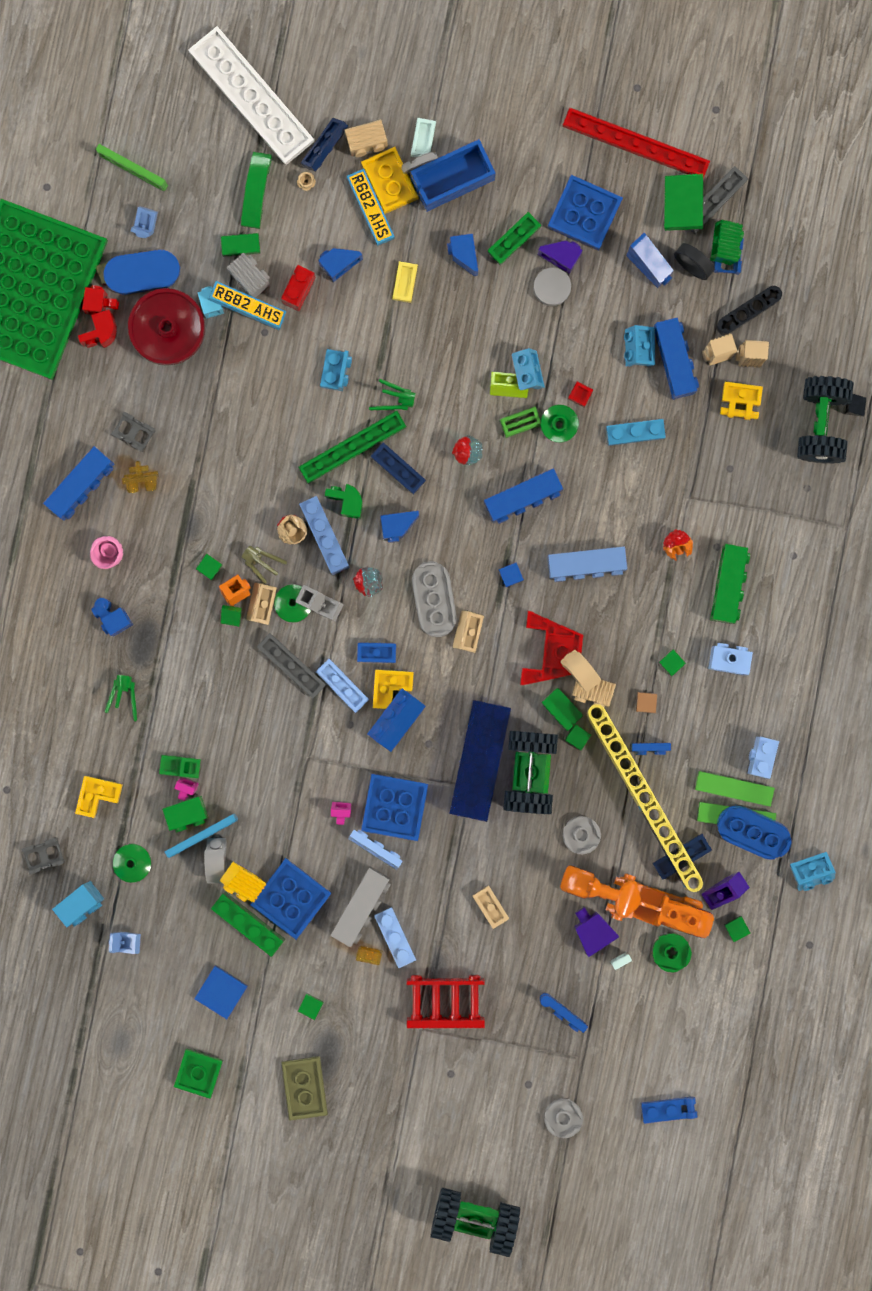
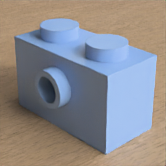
[708,643,753,676]
[747,736,779,779]

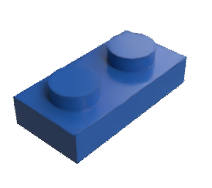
[357,643,396,663]
[630,743,671,755]

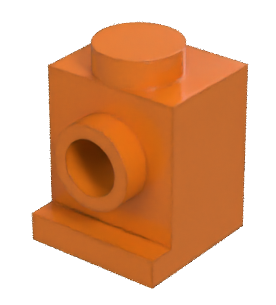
[219,575,251,607]

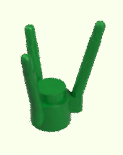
[369,379,416,411]
[105,675,137,722]

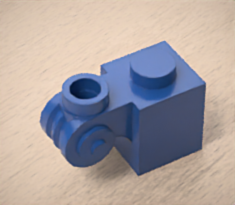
[91,598,133,637]

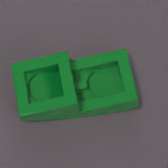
[159,755,201,778]

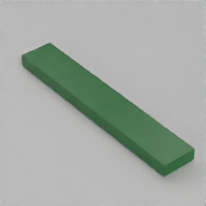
[298,411,407,484]

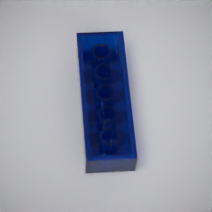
[449,700,511,822]

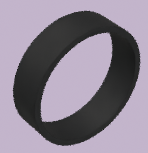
[674,243,715,280]

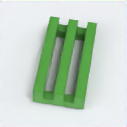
[500,406,541,438]

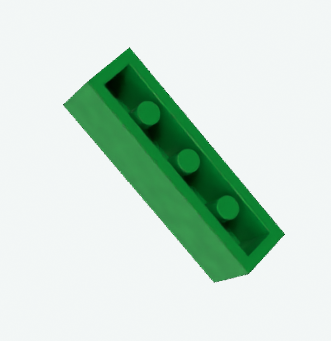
[710,544,750,624]
[211,891,285,957]

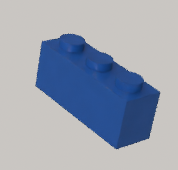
[367,688,426,752]

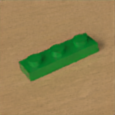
[487,212,541,266]

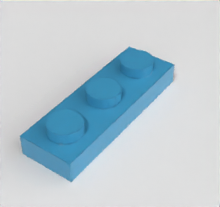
[606,419,666,446]

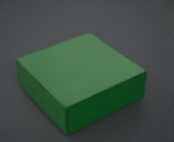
[196,554,223,580]
[221,605,242,627]
[659,649,686,676]
[565,724,591,751]
[724,916,751,942]
[297,993,324,1020]

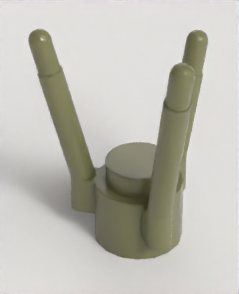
[242,546,287,584]

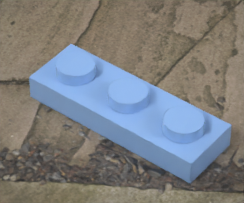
[348,830,403,870]
[374,907,416,968]

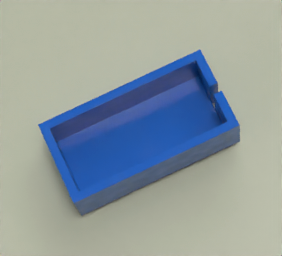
[410,139,496,212]

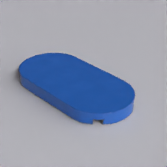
[104,250,180,295]
[717,805,792,860]

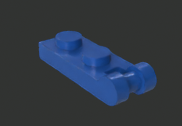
[539,993,588,1033]
[641,1097,698,1124]

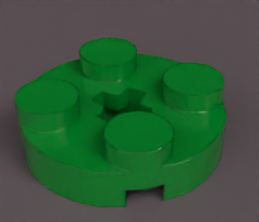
[652,933,692,973]

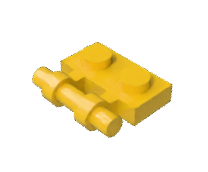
[720,382,763,420]

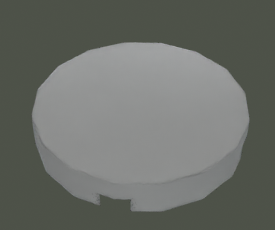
[401,152,439,174]
[533,267,571,306]
[562,816,601,855]
[544,1098,583,1138]

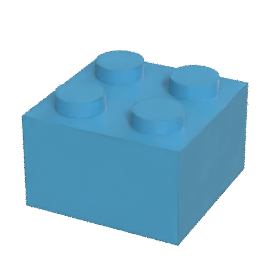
[52,881,104,928]

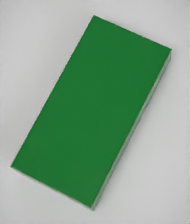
[221,233,261,257]

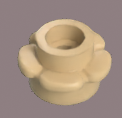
[297,172,316,191]

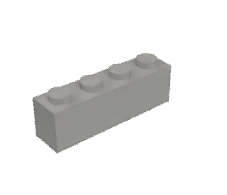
[331,867,391,947]

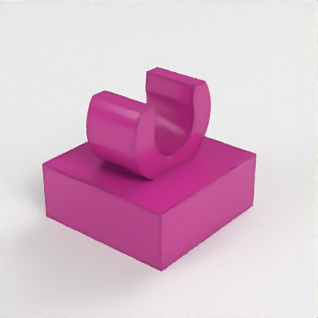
[174,777,199,801]
[331,802,351,825]

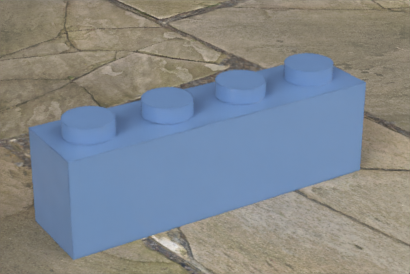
[299,496,350,575]
[547,547,627,582]

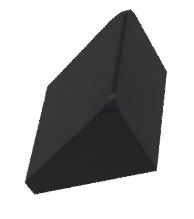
[845,394,866,417]

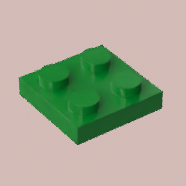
[174,1048,223,1099]

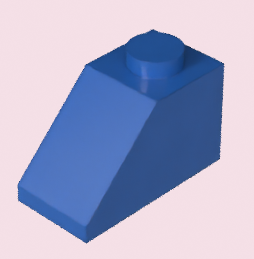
[447,234,478,276]
[318,248,363,282]
[381,511,419,543]

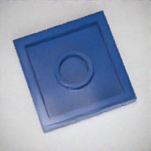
[194,965,248,1019]

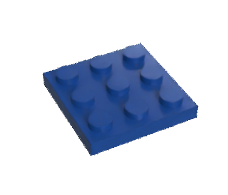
[547,175,623,251]
[361,774,428,841]
[250,858,332,940]

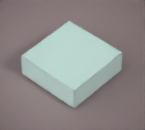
[610,952,632,970]

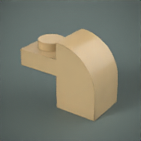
[560,650,602,692]

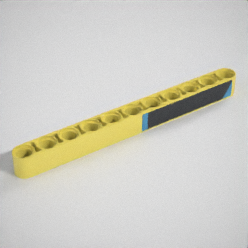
[587,704,703,892]

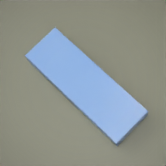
[316,659,369,713]

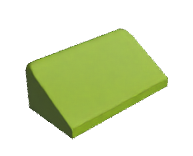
[490,372,528,398]

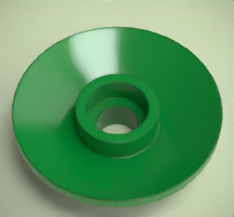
[541,405,579,443]
[274,584,311,623]
[113,844,151,883]

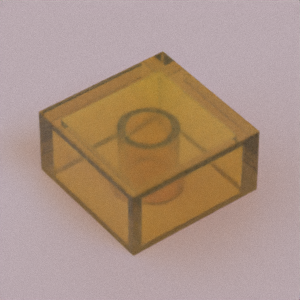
[356,946,383,965]

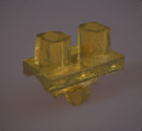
[122,461,159,493]

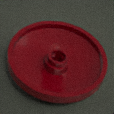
[128,288,205,365]

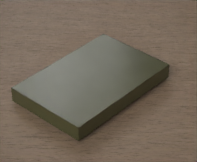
[281,1056,328,1121]

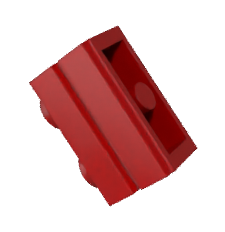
[281,265,316,312]

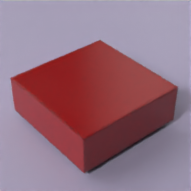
[568,381,594,408]

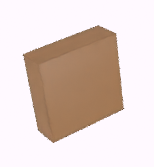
[636,692,657,713]

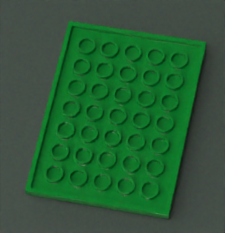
[0,199,108,380]

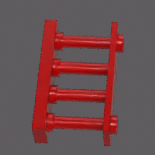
[407,975,485,1028]

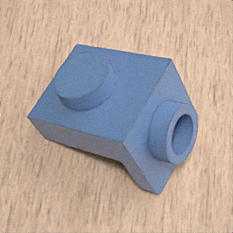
[131,206,158,238]
[109,932,141,954]

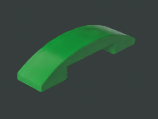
[241,152,272,229]

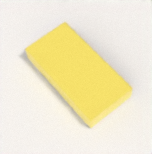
[392,261,418,303]

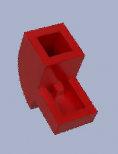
[78,310,117,348]

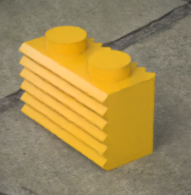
[220,861,266,902]

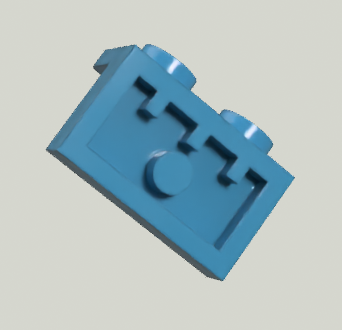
[624,325,655,367]
[512,348,545,390]
[320,349,352,391]
[790,852,836,891]

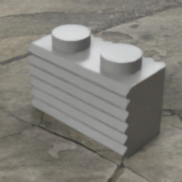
[227,253,270,298]

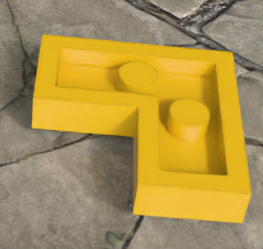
[373,670,414,709]
[75,776,123,818]

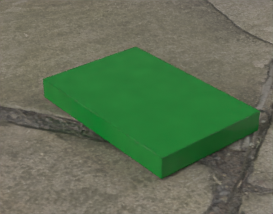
[664,174,703,231]

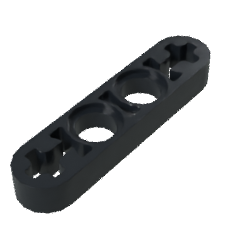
[717,286,782,335]

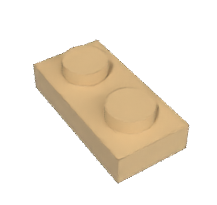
[472,885,509,929]

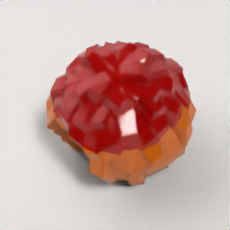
[663,529,693,561]

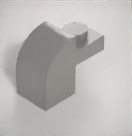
[295,585,344,622]
[204,838,227,884]

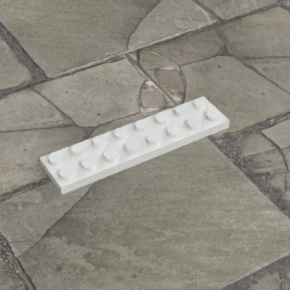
[188,26,315,166]

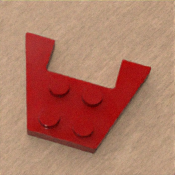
[520,611,583,686]

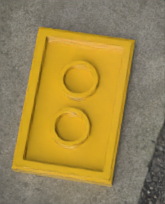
[361,147,418,214]

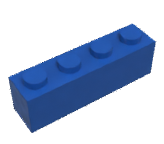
[654,317,699,400]
[43,446,114,521]
[484,468,563,524]

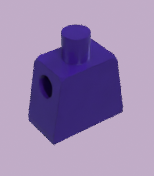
[574,907,619,957]

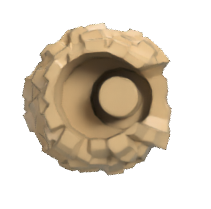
[277,515,308,545]

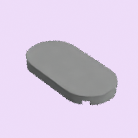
[412,561,457,637]

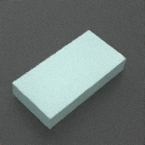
[411,118,436,157]

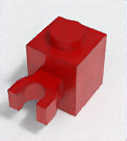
[82,285,119,315]

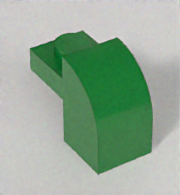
[325,484,363,519]

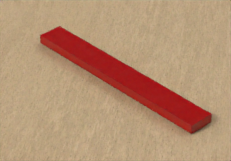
[562,107,710,179]

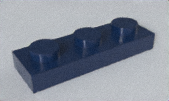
[301,118,348,172]
[371,442,426,495]
[652,834,712,880]

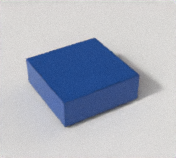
[499,562,524,587]

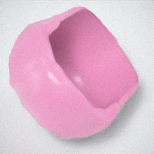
[90,536,123,569]

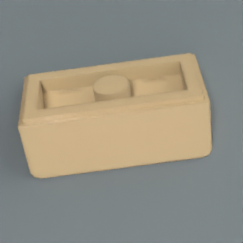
[246,583,277,625]
[453,611,484,653]

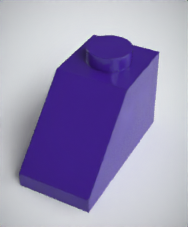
[537,240,583,274]
[701,872,750,910]

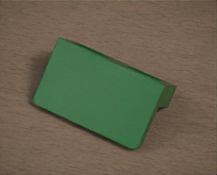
[541,688,583,731]

